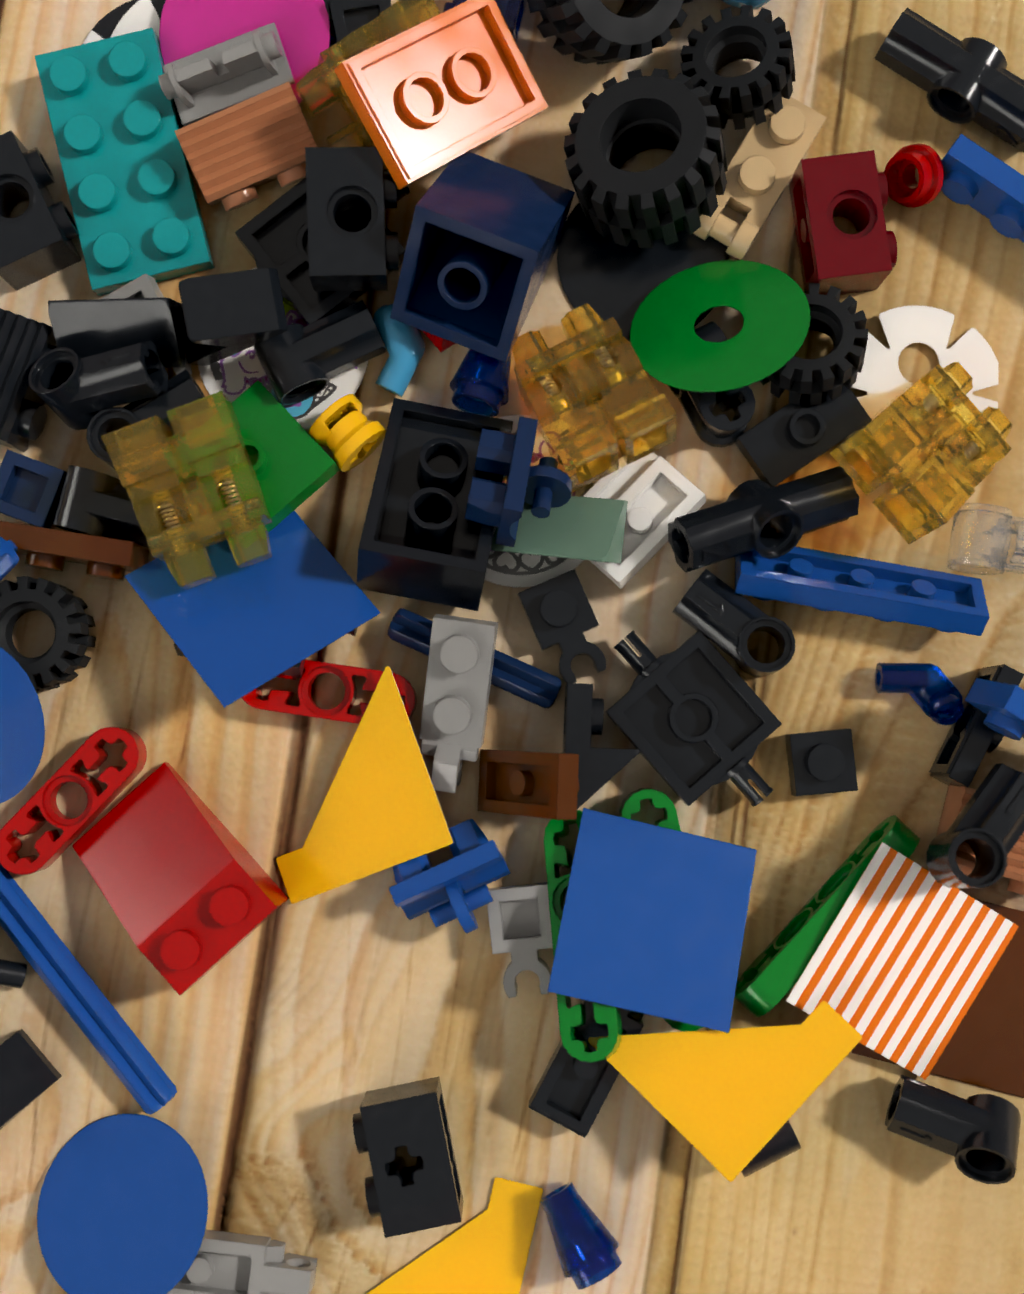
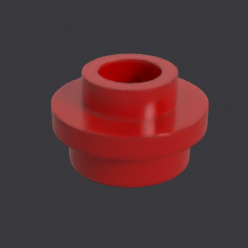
[884,144,944,208]

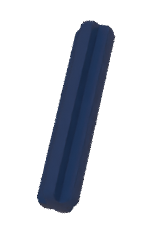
[387,608,561,708]

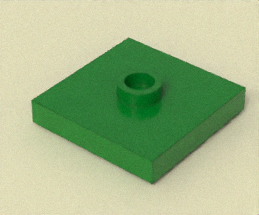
[166,380,340,550]

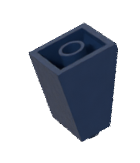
[390,152,575,362]

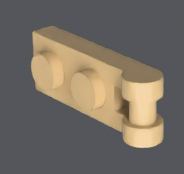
[693,96,827,260]

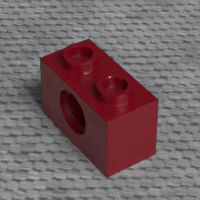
[789,150,897,295]

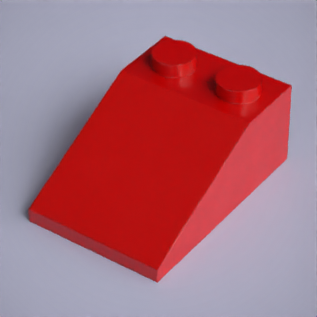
[72,762,289,995]

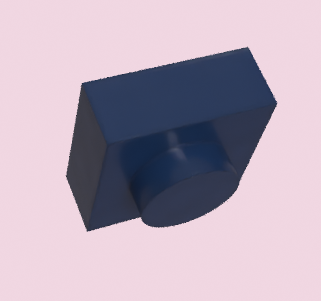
[0,449,67,529]

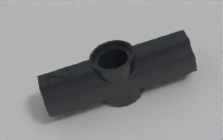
[874,8,1024,153]
[668,466,859,573]

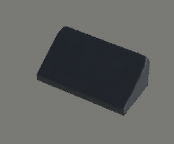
[48,298,185,368]

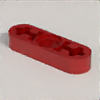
[241,660,417,724]
[0,727,147,875]

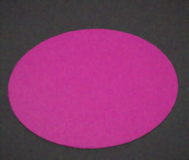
[159,0,330,104]

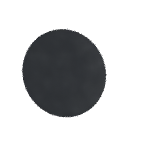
[557,203,729,342]

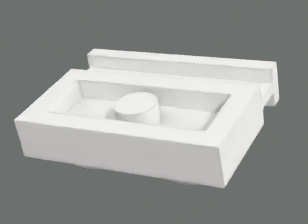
[583,438,706,589]

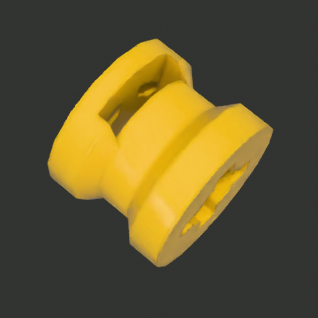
[308,394,386,472]

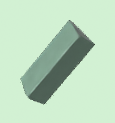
[491,496,628,564]

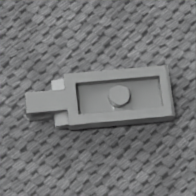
[419,614,498,793]
[167,1229,317,1294]

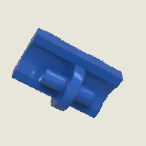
[389,819,511,934]

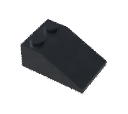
[356,398,513,611]

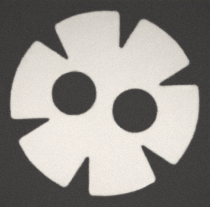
[847,305,999,482]

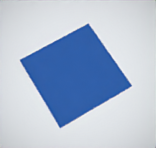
[124,511,380,708]
[547,808,757,1033]

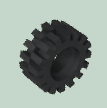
[680,5,795,130]
[760,283,868,405]
[0,576,96,690]

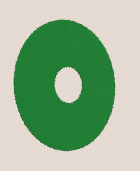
[630,260,811,392]

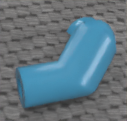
[373,304,425,397]

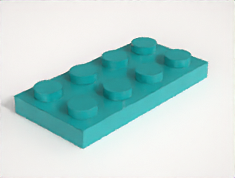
[35,28,215,296]

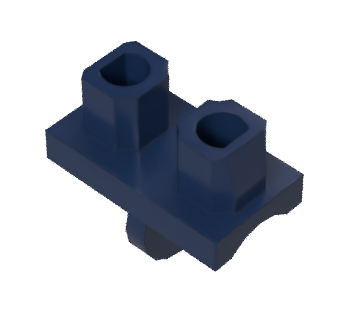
[465,416,572,547]

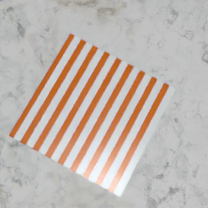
[786,842,1019,1080]

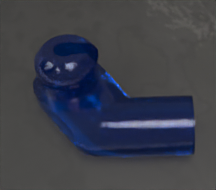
[875,663,964,726]

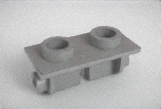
[158,22,295,126]

